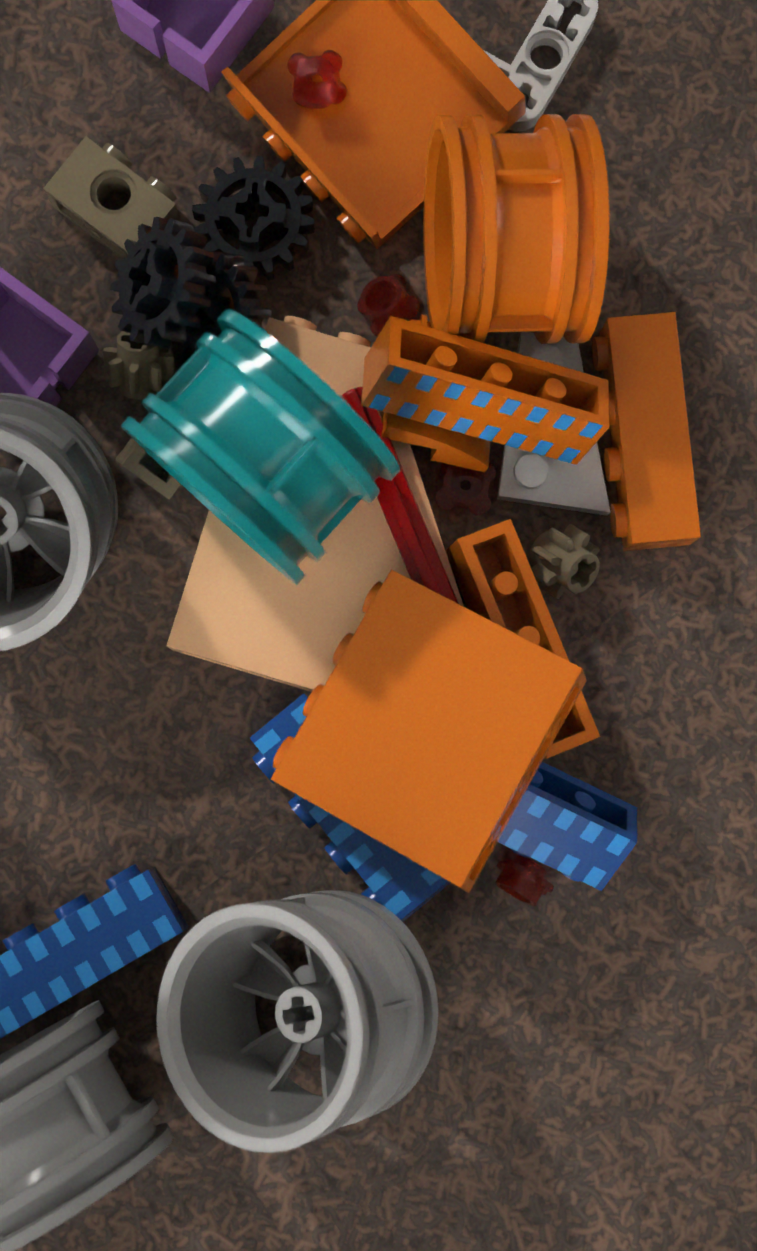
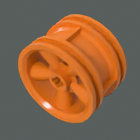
[423,114,609,344]

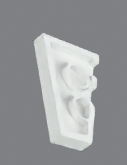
[497,332,611,516]

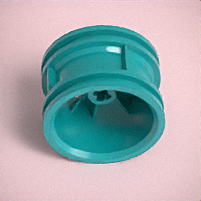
[120,309,400,585]

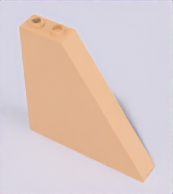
[167,316,464,692]

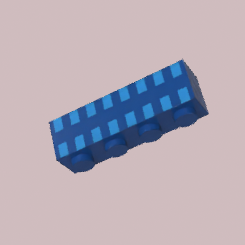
[250,693,450,922]
[498,762,637,891]
[0,864,189,1038]

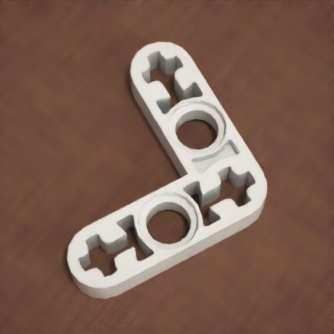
[483,0,598,131]

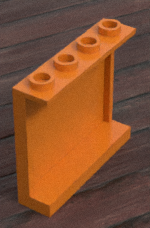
[222,0,526,249]
[271,569,587,893]

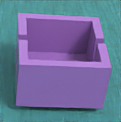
[111,0,274,93]
[0,267,99,407]

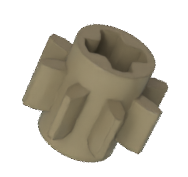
[103,331,175,400]
[529,524,600,599]

